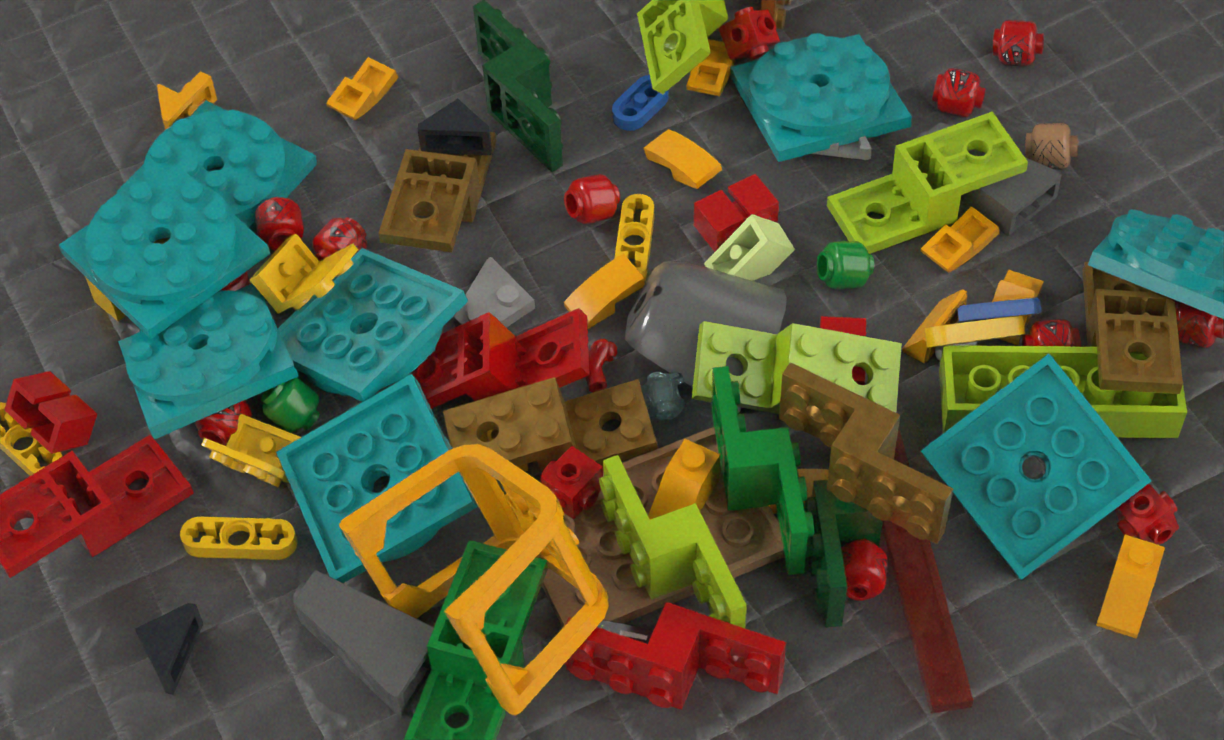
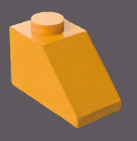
[648,439,720,520]
[1096,535,1165,639]

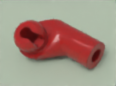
[585,338,618,393]

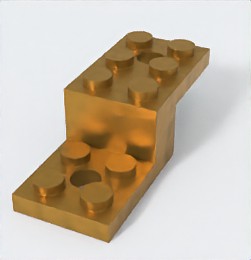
[378,132,496,253]
[1083,262,1183,394]
[779,362,953,544]
[443,377,659,472]

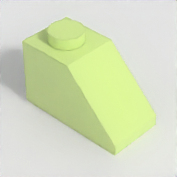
[704,214,795,281]

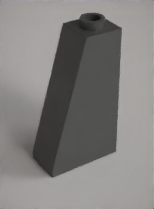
[917,122,1062,236]
[293,570,434,716]

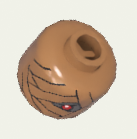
[1025,123,1079,170]

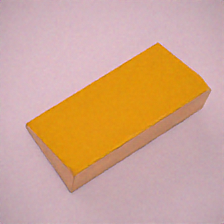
[902,289,968,363]

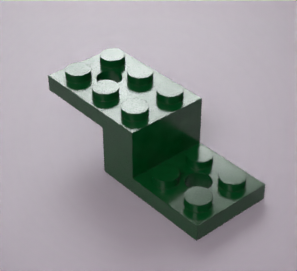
[473,0,563,172]
[805,480,883,628]

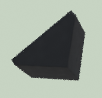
[417,99,492,155]
[135,603,204,695]

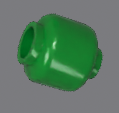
[816,241,874,289]
[261,377,320,433]

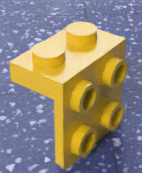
[249,234,358,314]
[201,414,301,487]

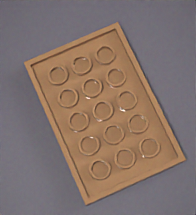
[515,427,785,628]

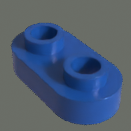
[612,75,669,131]

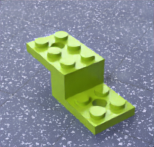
[637,0,728,94]
[827,111,1028,254]
[692,321,902,414]
[599,455,747,628]

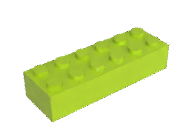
[939,345,1187,438]

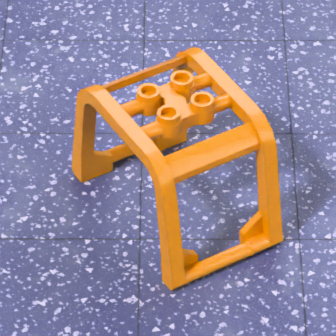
[339,444,609,715]

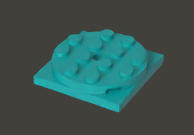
[730,33,912,162]
[117,100,317,233]
[59,164,270,339]
[1088,210,1224,319]
[278,248,468,402]
[118,284,299,440]
[920,354,1152,580]
[276,374,478,583]

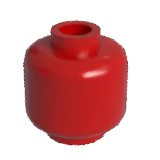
[564,174,620,225]

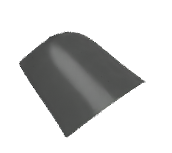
[625,261,787,412]

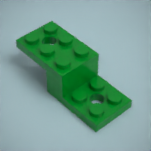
[711,366,814,575]
[404,540,548,740]

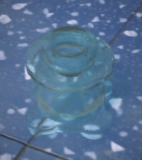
[641,372,686,421]

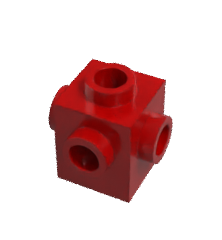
[718,7,780,60]
[541,446,603,520]
[1114,484,1180,545]

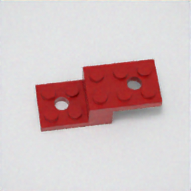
[410,308,589,409]
[0,434,194,578]
[565,602,786,710]

